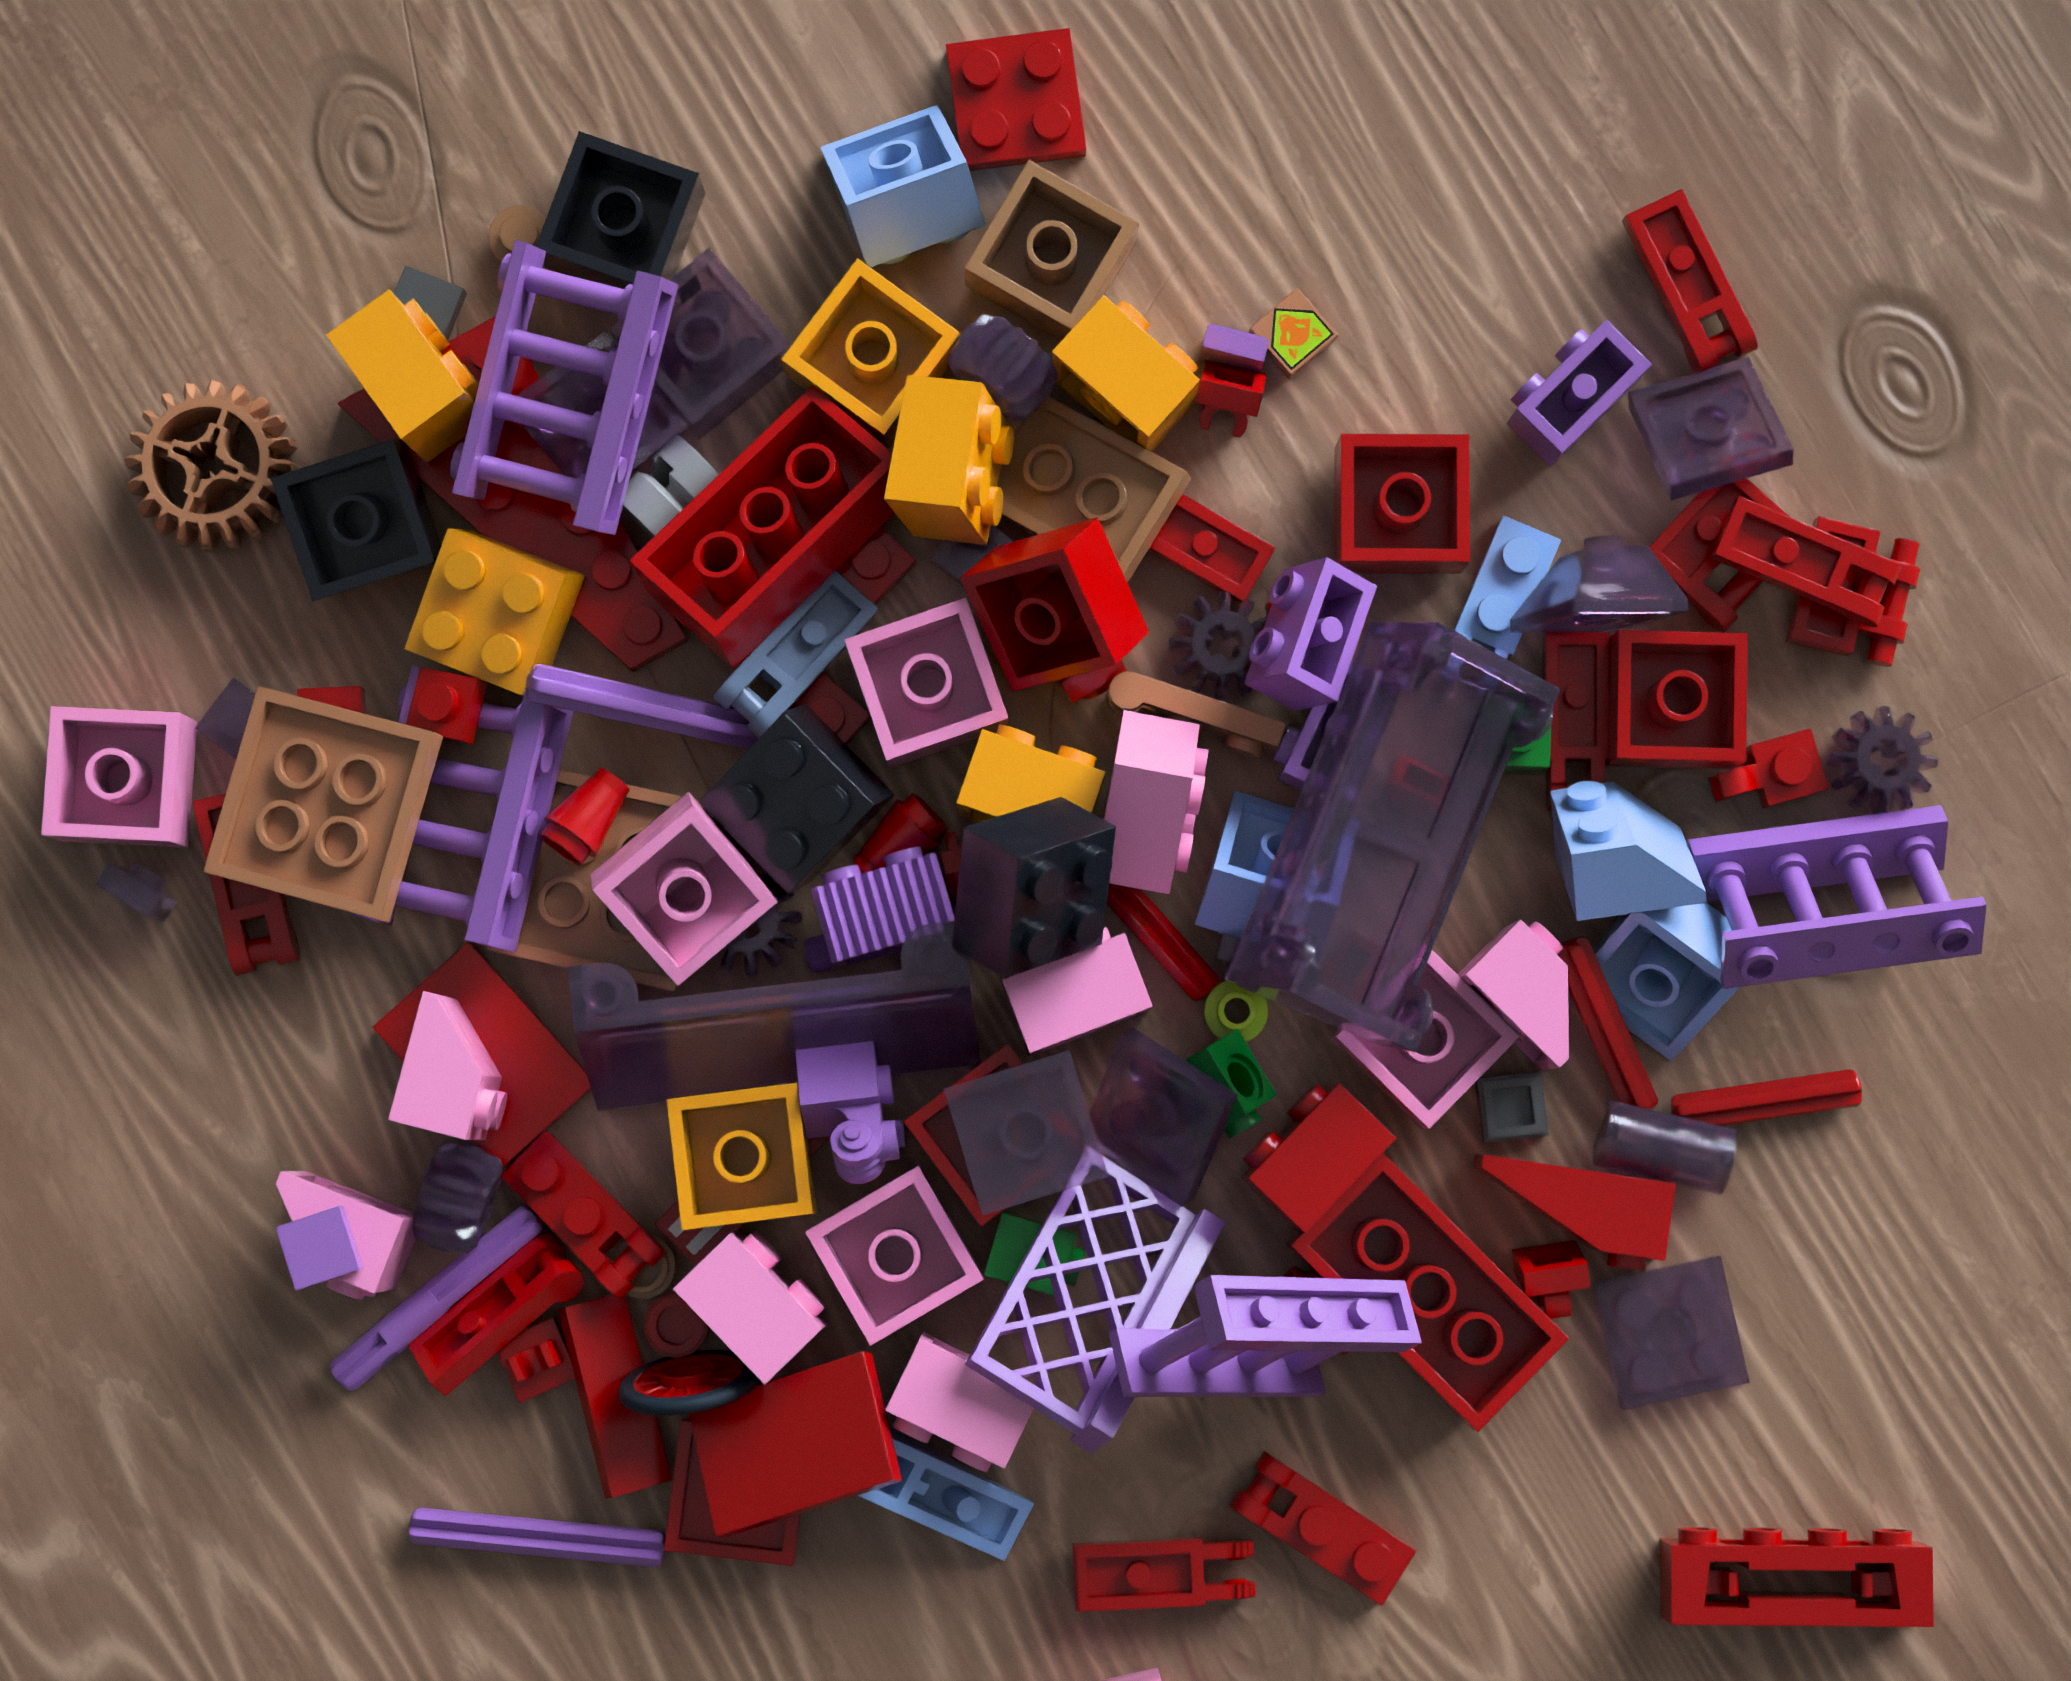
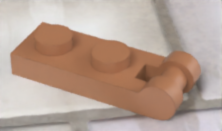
[1107,671,1286,759]

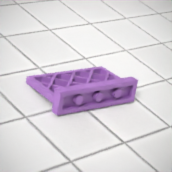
[964,1146,1226,1454]

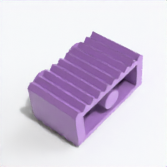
[811,847,955,968]

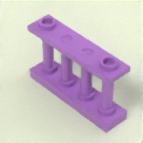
[450,240,679,535]
[351,666,573,953]
[1688,805,1987,989]
[1109,1275,1422,1397]

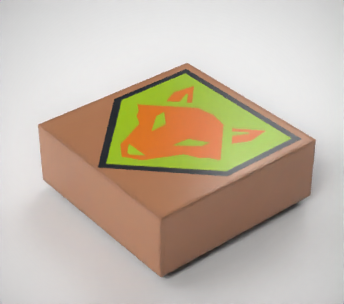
[1248,288,1339,379]

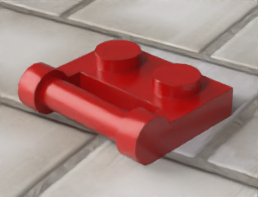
[1640,461,1790,633]

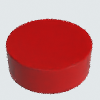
[644,1292,710,1358]

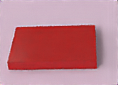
[372,941,598,1170]
[689,1351,902,1538]

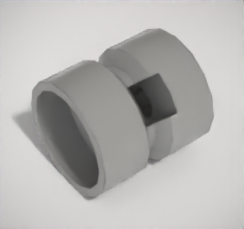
[622,434,719,538]

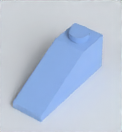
[857,1427,1035,1561]

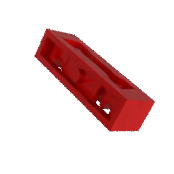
[1660,1527,1934,1627]

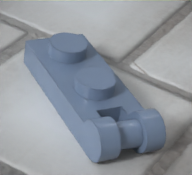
[713,571,879,738]

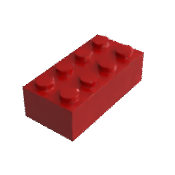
[629,385,895,670]
[1285,1153,1570,1432]

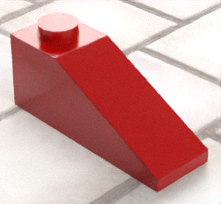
[1473,1154,1676,1271]

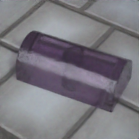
[1593,1100,1736,1195]

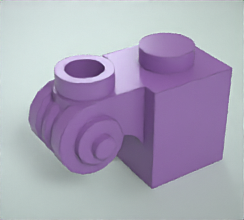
[796,1041,899,1184]

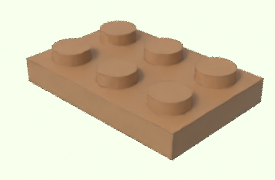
[998,385,1191,583]

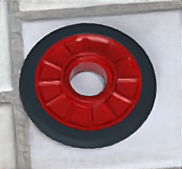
[618,1350,759,1416]

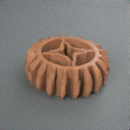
[124,380,300,553]

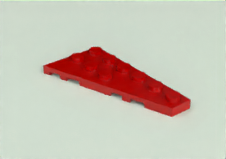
[337,316,688,672]

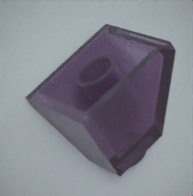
[1510,535,1688,633]

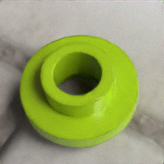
[1204,979,1268,1042]

